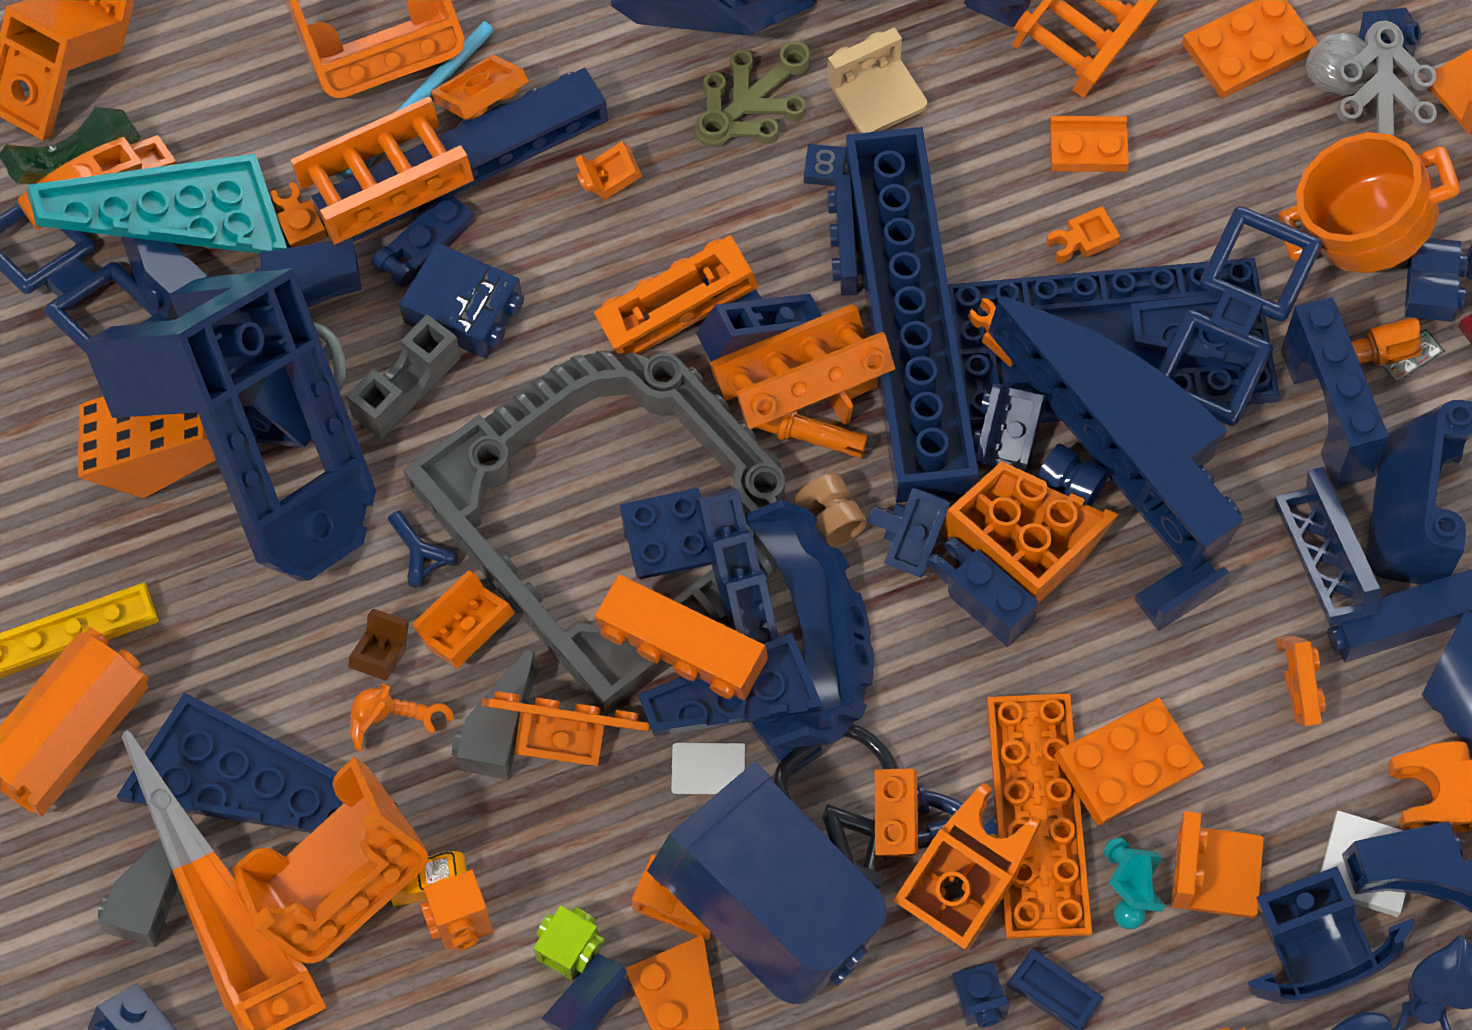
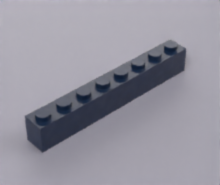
[311,67,608,242]

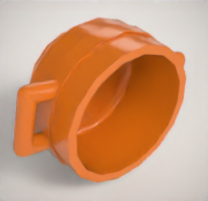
[1278,132,1460,273]

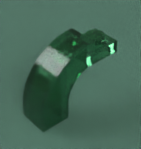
[0,107,141,185]

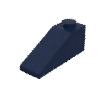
[121,237,207,321]
[696,294,822,362]

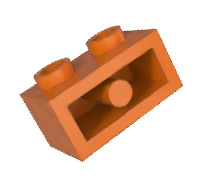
[420,869,494,951]

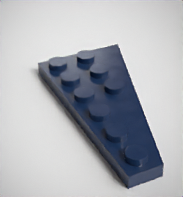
[117,692,398,833]

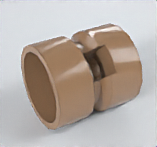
[795,473,868,548]

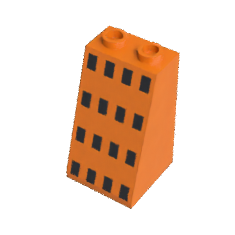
[78,396,216,499]

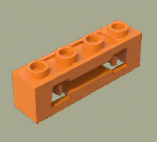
[594,235,759,355]

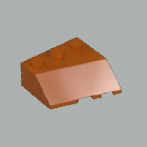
[941,461,1119,604]

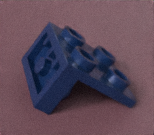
[620,488,711,580]

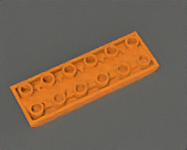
[987,693,1092,939]

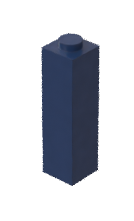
[1327,569,1472,663]

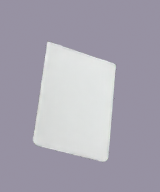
[671,743,745,794]

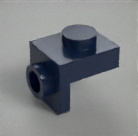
[1359,7,1421,57]

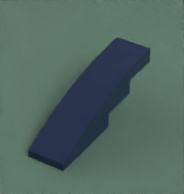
[695,488,779,644]

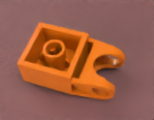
[893,782,1042,950]

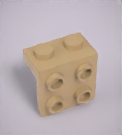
[827,27,927,133]

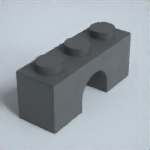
[346,314,461,440]

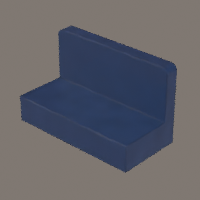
[1135,561,1230,631]
[542,954,631,1030]

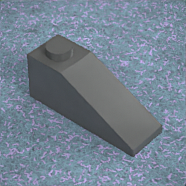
[452,650,537,780]
[98,816,198,948]

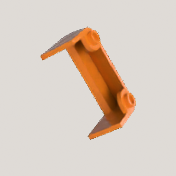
[285,0,464,98]

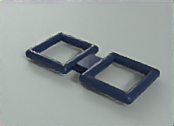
[0,204,172,353]
[1158,206,1322,426]

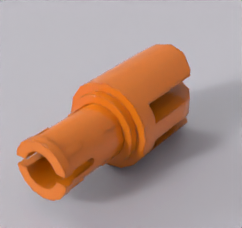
[1351,318,1422,367]

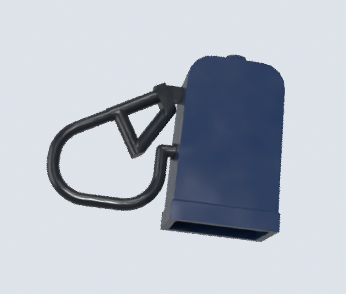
[647,724,898,1004]

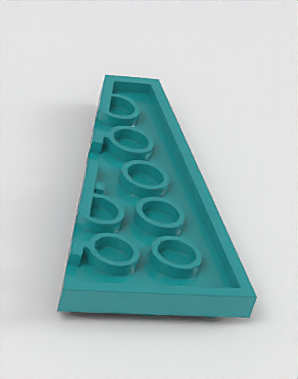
[27,154,287,254]

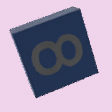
[804,144,846,186]

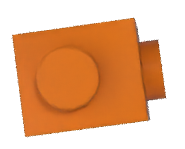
[575,141,643,200]

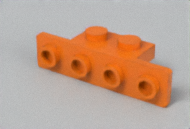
[481,691,650,767]

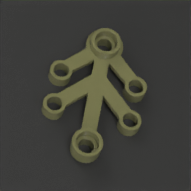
[695,41,810,147]

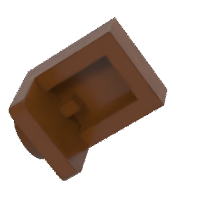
[348,609,409,681]

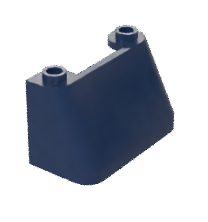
[1366,400,1472,585]

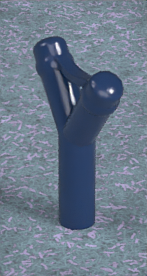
[388,510,458,588]

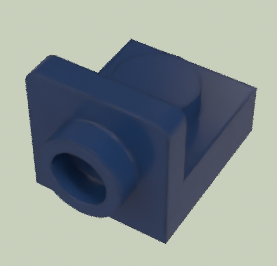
[951,962,1010,1028]

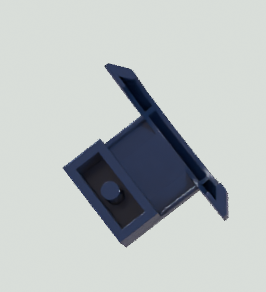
[1248,866,1415,1004]

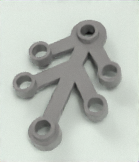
[1336,21,1437,136]

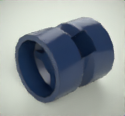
[1037,443,1109,507]

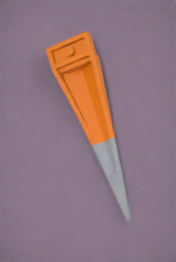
[122,730,327,1030]

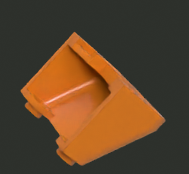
[232,756,428,963]

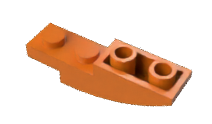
[18,135,176,230]

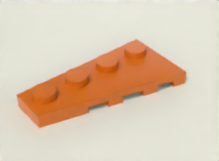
[625,935,720,1030]

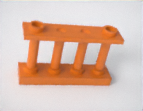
[1012,0,1159,98]
[290,96,474,245]
[709,304,895,429]

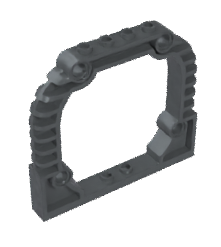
[403,350,785,716]

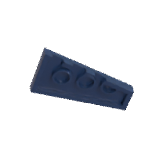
[638,633,824,736]

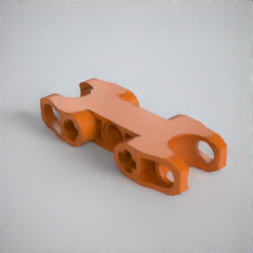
[1387,741,1472,834]

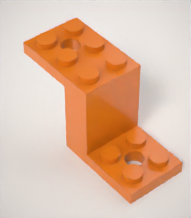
[0,0,135,141]

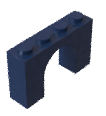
[1281,297,1389,488]

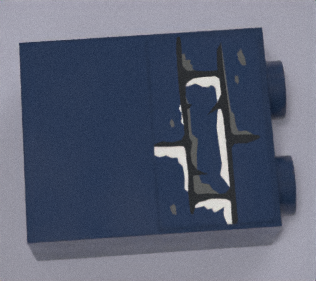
[399,242,524,359]

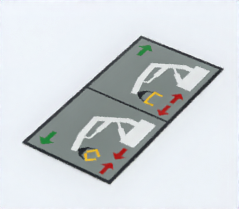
[1383,329,1445,383]

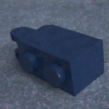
[927,537,1039,647]

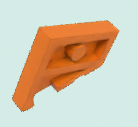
[1275,635,1326,726]

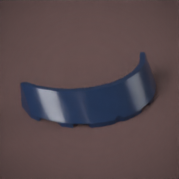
[745,500,874,749]

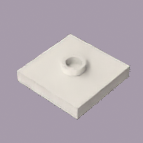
[1320,811,1406,917]

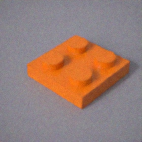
[431,54,529,120]

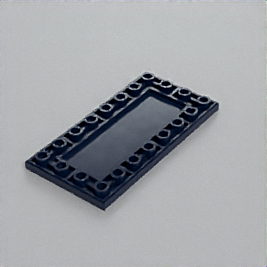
[948,258,1280,429]

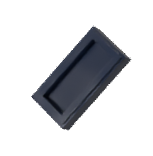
[1007,948,1104,1030]

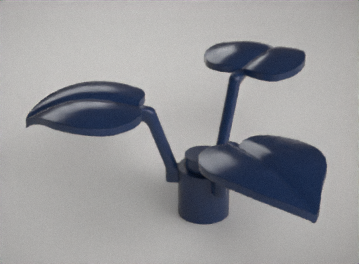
[1331,934,1472,1030]

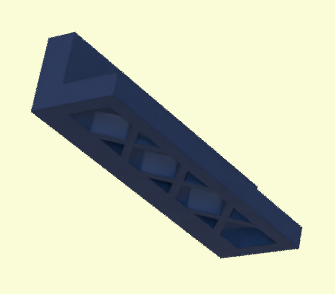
[1274,467,1380,625]

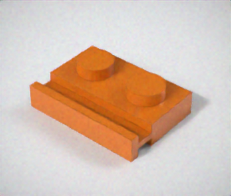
[1050,116,1129,172]

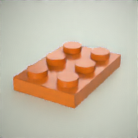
[1182,0,1318,99]
[1054,697,1204,827]

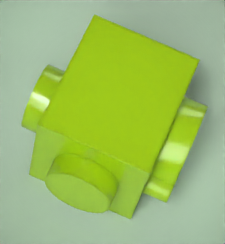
[533,905,605,981]

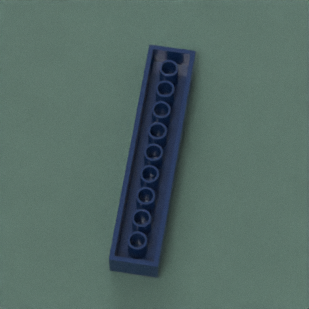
[845,127,978,503]

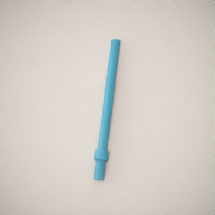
[335,21,494,182]

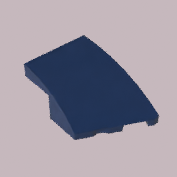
[1421,610,1472,757]

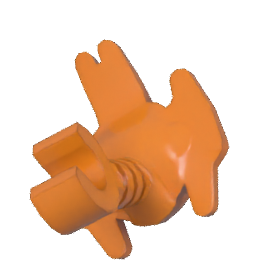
[350,682,454,752]

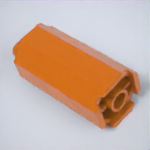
[0,627,149,817]

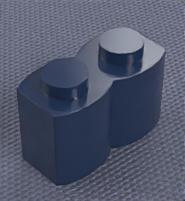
[1404,238,1467,322]

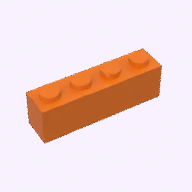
[595,574,768,701]

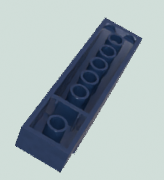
[988,296,1243,572]

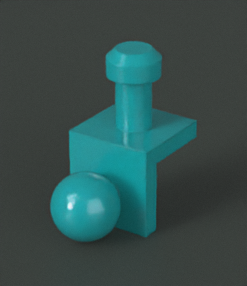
[1104,837,1166,930]

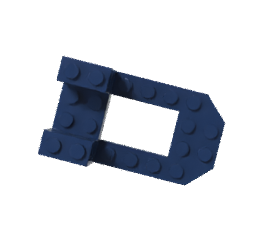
[82,268,376,581]

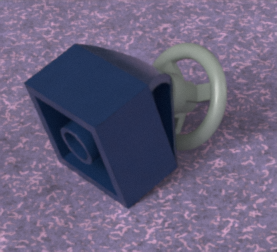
[238,323,346,447]

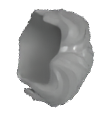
[1305,33,1376,96]

